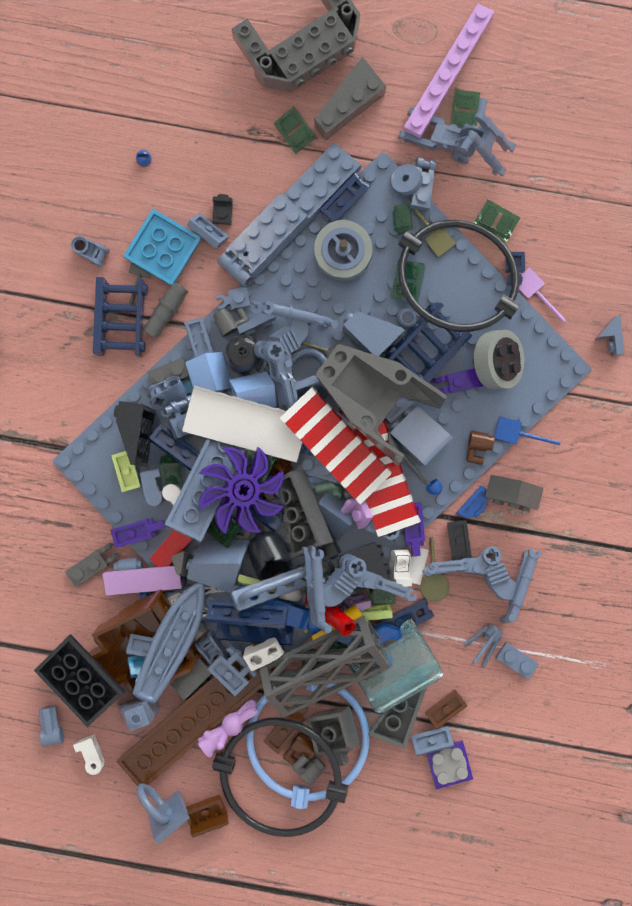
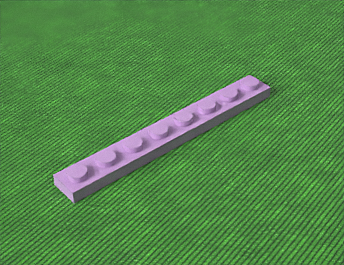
[404,4,494,138]

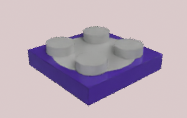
[427,740,473,789]

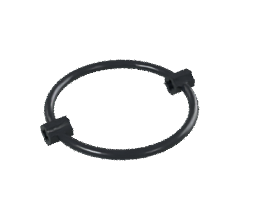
[398,220,520,332]
[212,717,349,837]

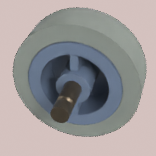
[314,220,372,281]

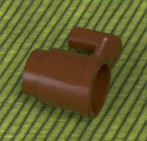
[466,430,495,465]
[283,732,315,765]

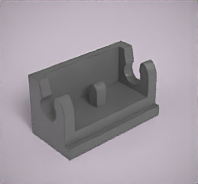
[170,657,214,700]

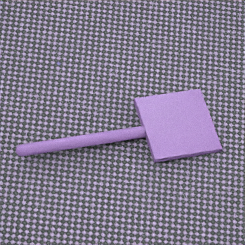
[519,267,566,322]

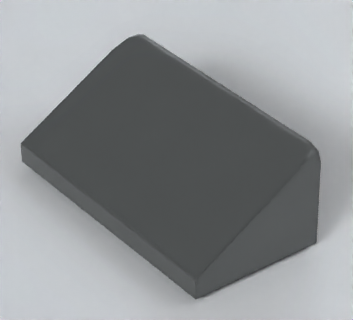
[171,551,193,578]

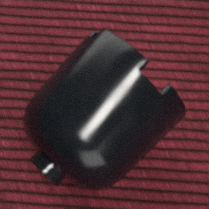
[225,335,264,376]
[247,532,293,581]

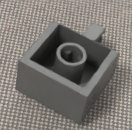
[306,706,360,766]

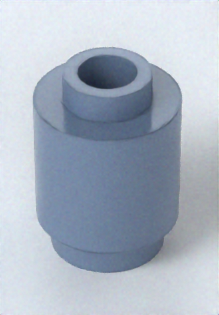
[114,557,144,571]

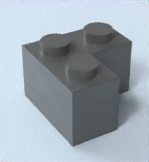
[485,475,543,512]

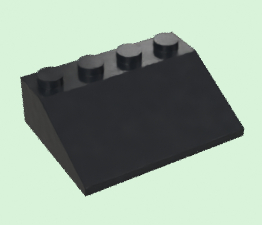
[114,401,156,467]
[34,634,125,727]

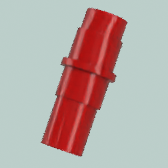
[305,597,355,636]

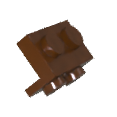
[186,794,229,838]

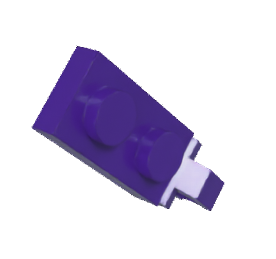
[404,502,425,557]
[110,518,166,548]

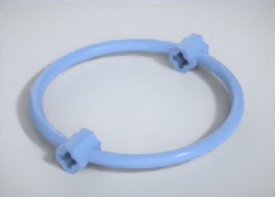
[246,683,370,809]

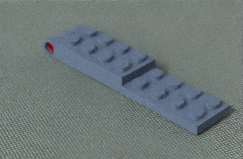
[218,143,362,287]
[164,373,246,543]

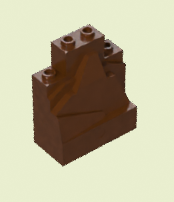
[89,589,201,698]

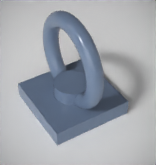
[291,349,331,400]
[136,783,189,844]

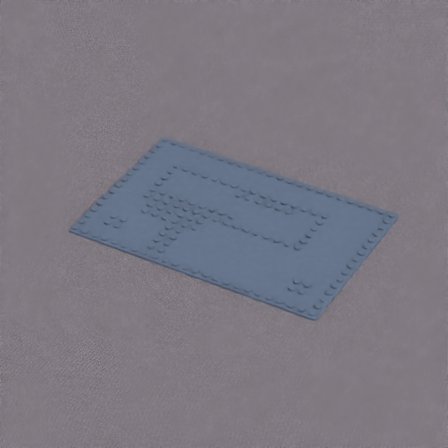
[53,153,591,655]

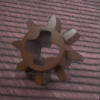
[268,456,293,476]

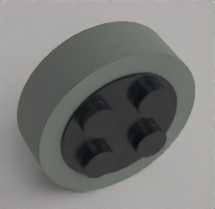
[473,330,524,389]

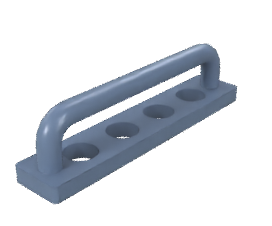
[231,566,323,612]

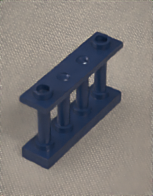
[93,277,148,357]
[384,303,473,383]
[206,601,294,646]

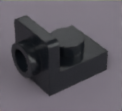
[212,194,233,225]

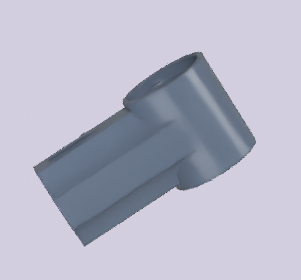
[39,705,64,747]

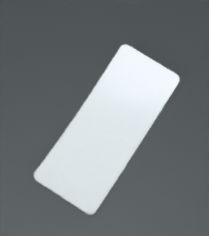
[410,548,429,585]

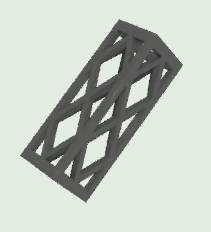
[259,615,390,718]

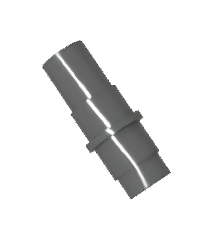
[143,282,189,339]

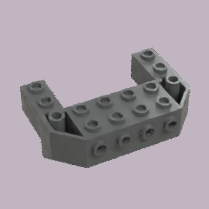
[231,0,360,92]

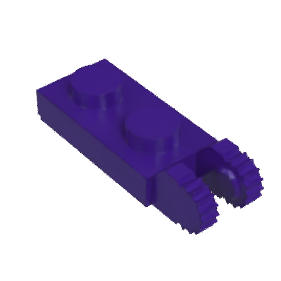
[432,368,484,393]

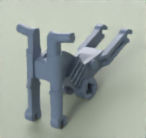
[398,98,516,177]
[249,301,338,411]
[302,546,417,633]
[422,546,542,624]

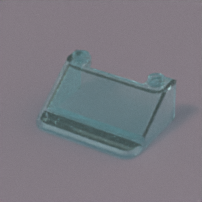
[348,618,443,713]

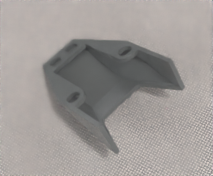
[315,344,447,466]

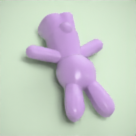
[198,700,258,758]

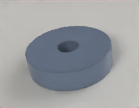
[391,164,423,196]

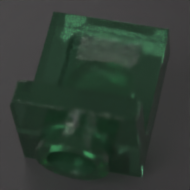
[368,588,396,605]

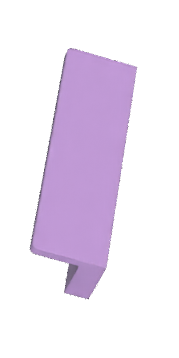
[103,565,186,596]

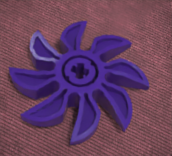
[198,447,284,534]

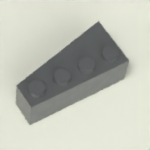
[314,57,386,140]
[279,470,333,559]
[368,665,432,749]

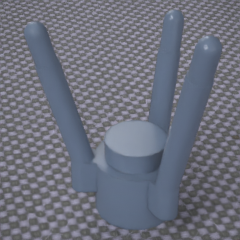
[464,624,504,668]

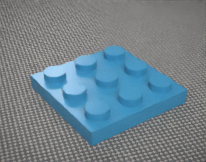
[123,209,202,286]

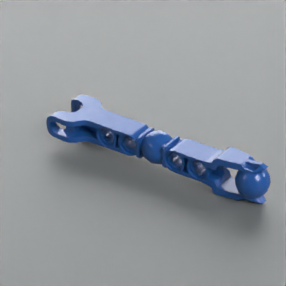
[231,586,404,667]

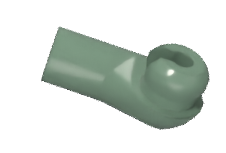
[315,481,343,499]

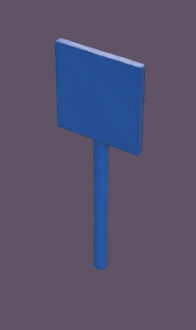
[494,416,561,445]

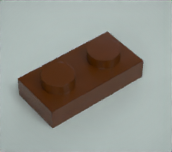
[425,689,467,729]

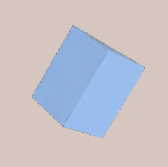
[185,352,231,393]
[229,372,277,408]

